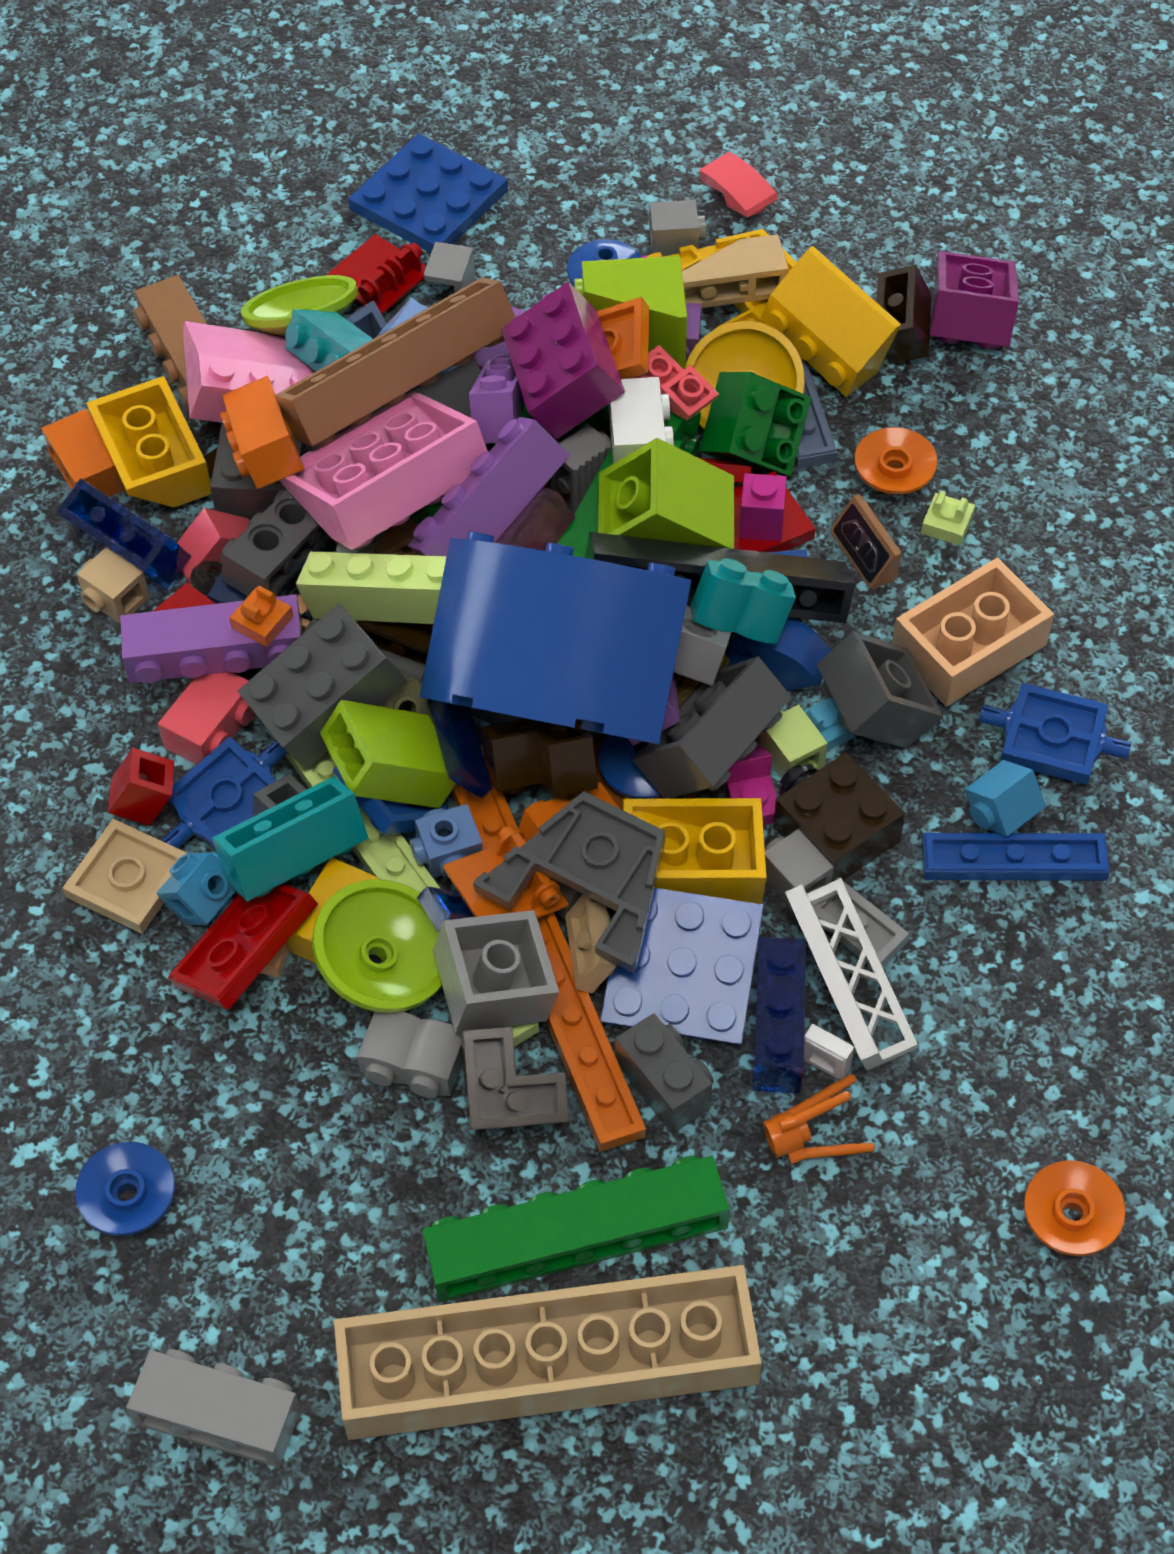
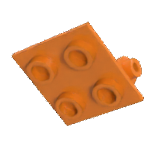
[443,825,569,919]

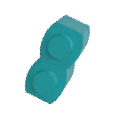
[690,558,796,644]

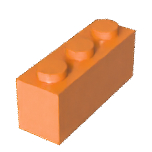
[220,376,305,489]

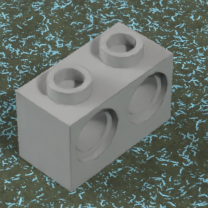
[674,605,731,686]

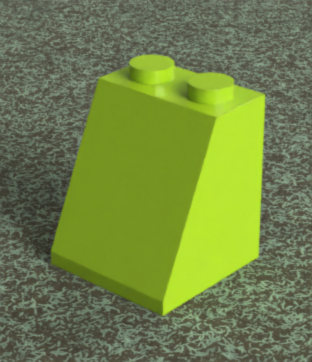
[574,256,687,369]
[598,438,734,549]

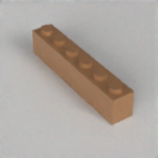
[275,278,515,447]

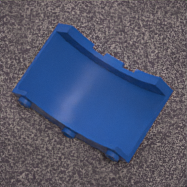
[419,531,691,744]

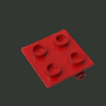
[325,234,426,315]

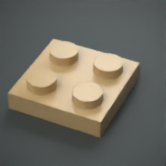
[62,819,187,934]

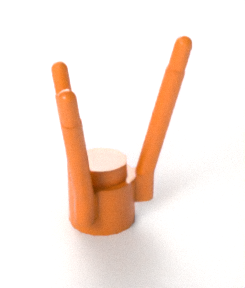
[762,1074,875,1164]

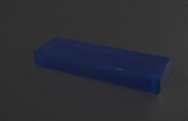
[428,699,493,798]

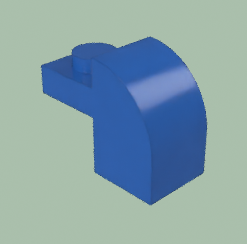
[723,617,831,691]

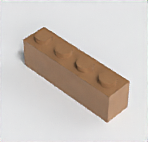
[133,275,207,424]

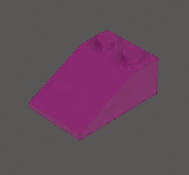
[930,251,1019,349]

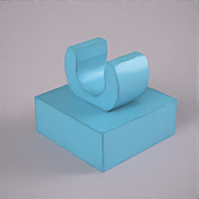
[804,697,854,751]

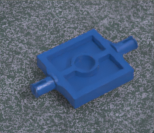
[979,683,1132,785]
[161,736,289,850]

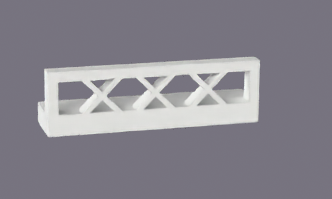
[785,878,919,1071]

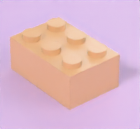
[892,557,1054,707]

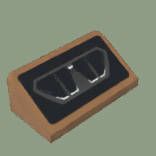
[831,494,902,589]

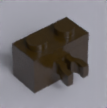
[876,265,932,364]

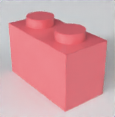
[157,672,255,765]

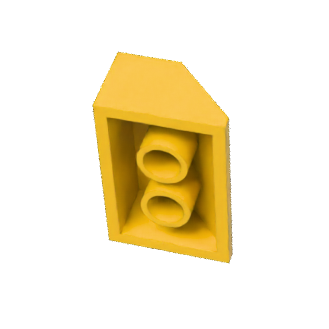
[760,246,901,397]
[86,376,212,507]

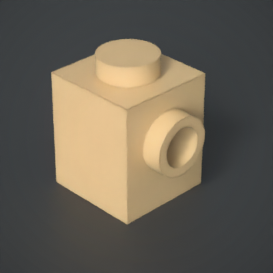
[77,547,150,624]

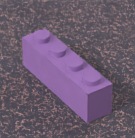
[408,417,570,556]
[120,594,303,684]

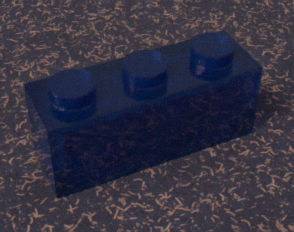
[56,478,191,590]
[752,937,806,1094]

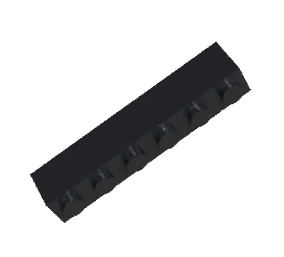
[585,532,856,623]

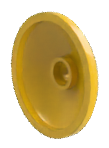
[686,321,805,430]

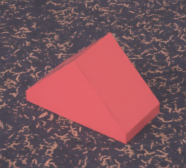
[172,508,250,584]

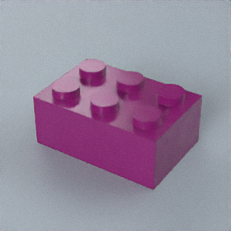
[501,282,625,439]

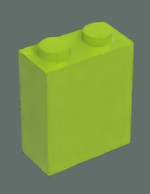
[320,700,462,808]

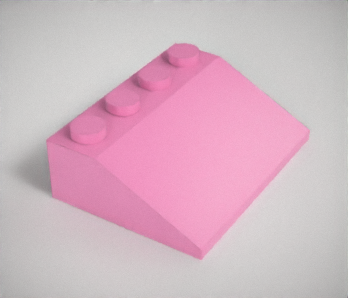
[183,321,349,435]
[279,390,488,550]

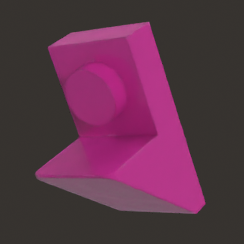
[724,744,777,825]

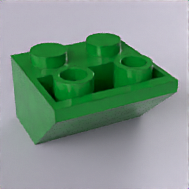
[699,372,812,477]

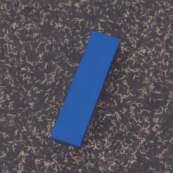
[921,833,1110,881]

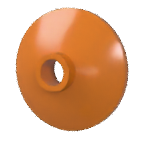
[854,427,938,494]
[1024,1160,1125,1256]

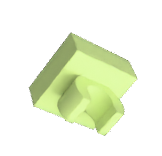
[921,491,975,546]

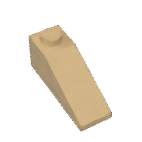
[682,234,788,308]

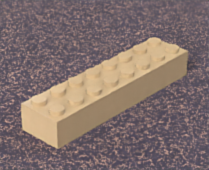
[334,1265,762,1440]

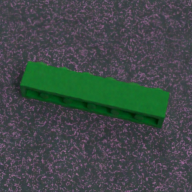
[422,1155,730,1303]

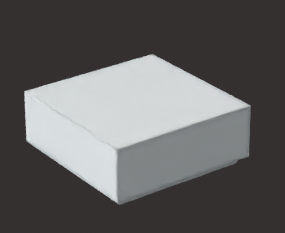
[801,1024,855,1080]

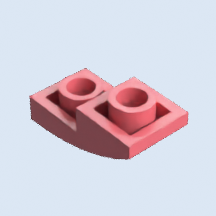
[699,151,778,217]
[633,345,719,420]

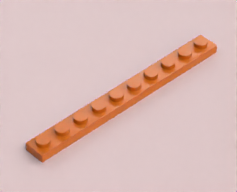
[451,747,646,1152]

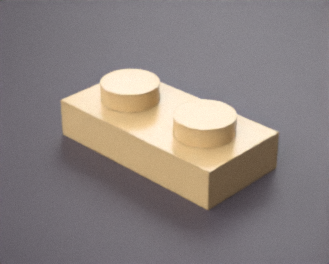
[565,894,616,993]

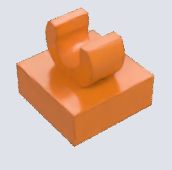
[229,586,294,647]

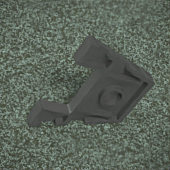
[473,791,666,973]

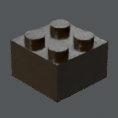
[773,752,905,882]

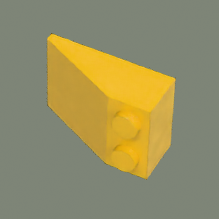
[623,798,767,904]

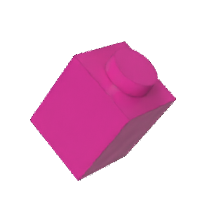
[739,473,787,541]

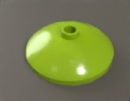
[241,275,358,336]
[312,879,445,1013]

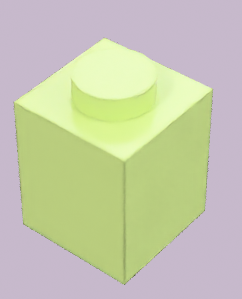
[759,704,828,778]

